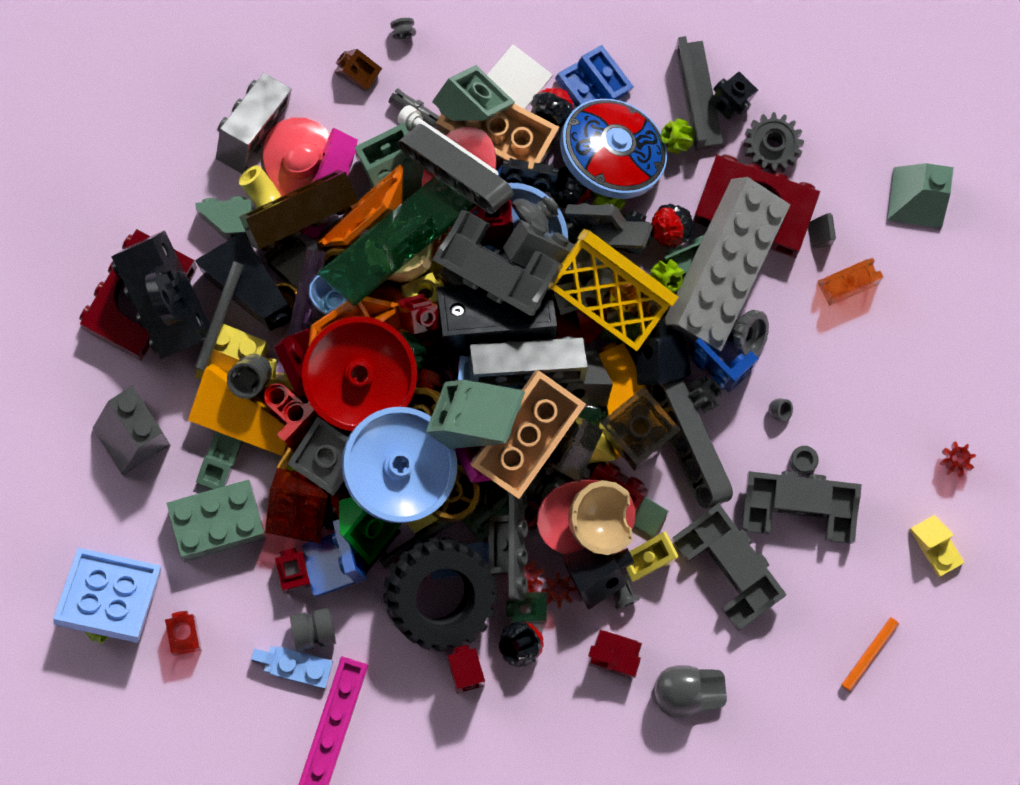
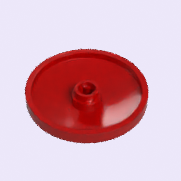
[302,316,417,431]

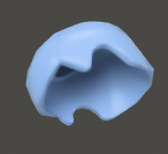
[309,271,354,315]

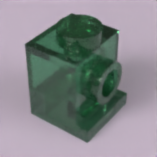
[506,592,547,624]

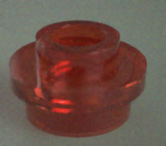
[417,368,442,390]

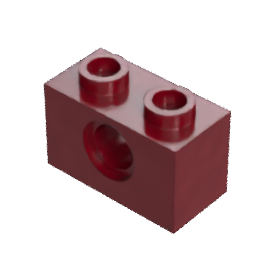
[448,645,485,694]

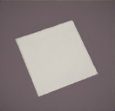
[487,44,553,109]

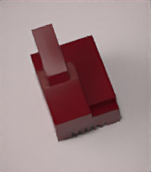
[588,629,642,679]

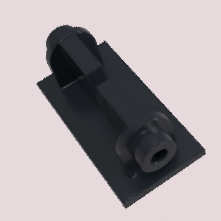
[501,158,559,193]

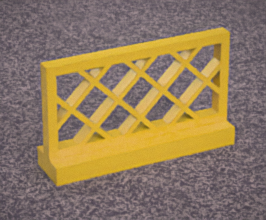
[551,229,679,351]

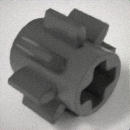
[689,376,722,413]

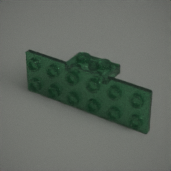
[318,177,476,306]

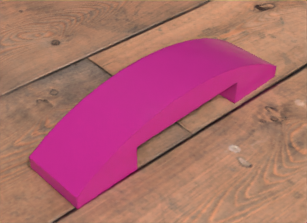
[302,128,358,240]

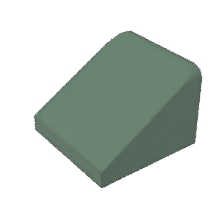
[634,497,669,538]

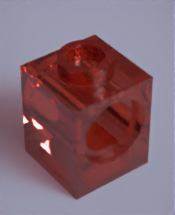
[165,611,202,656]

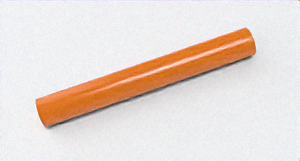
[841,617,899,692]

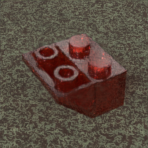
[265,468,328,544]

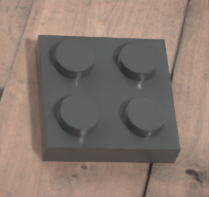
[288,416,349,496]

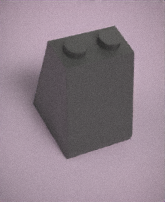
[93,385,170,475]

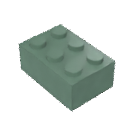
[166,479,266,562]

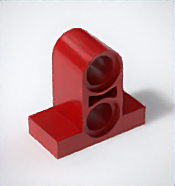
[264,383,319,451]

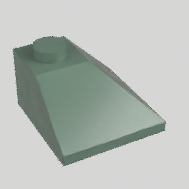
[432,65,515,121]
[887,163,954,229]

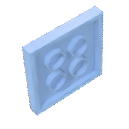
[53,548,161,643]

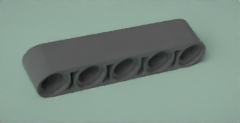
[398,124,514,214]
[649,378,733,509]

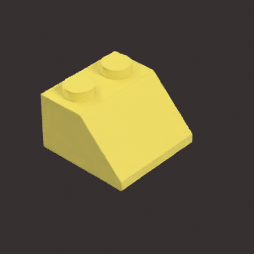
[195,324,269,380]

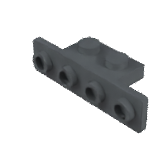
[564,203,652,249]
[489,492,528,601]

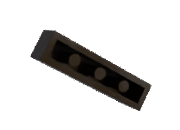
[239,170,358,251]

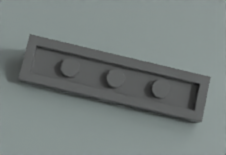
[675,36,723,151]

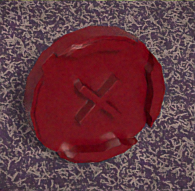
[554,297,607,345]

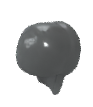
[654,665,727,718]

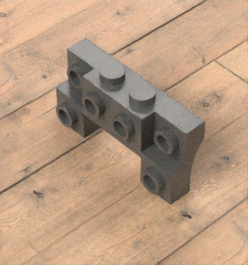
[432,210,563,315]
[741,471,862,544]
[671,503,787,631]

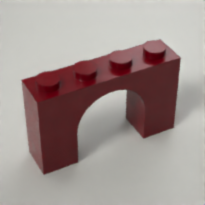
[693,154,821,258]
[79,229,197,361]

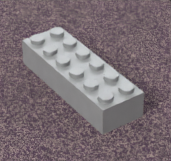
[665,177,790,351]

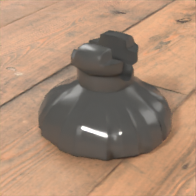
[511,196,559,232]
[726,310,769,356]

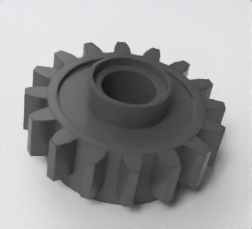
[743,112,804,174]

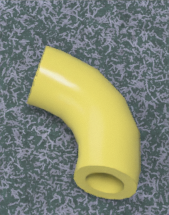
[239,165,281,208]

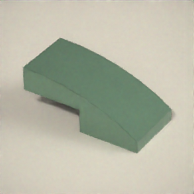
[196,431,243,489]

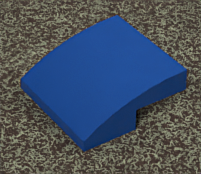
[555,45,634,107]

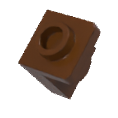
[334,49,382,91]

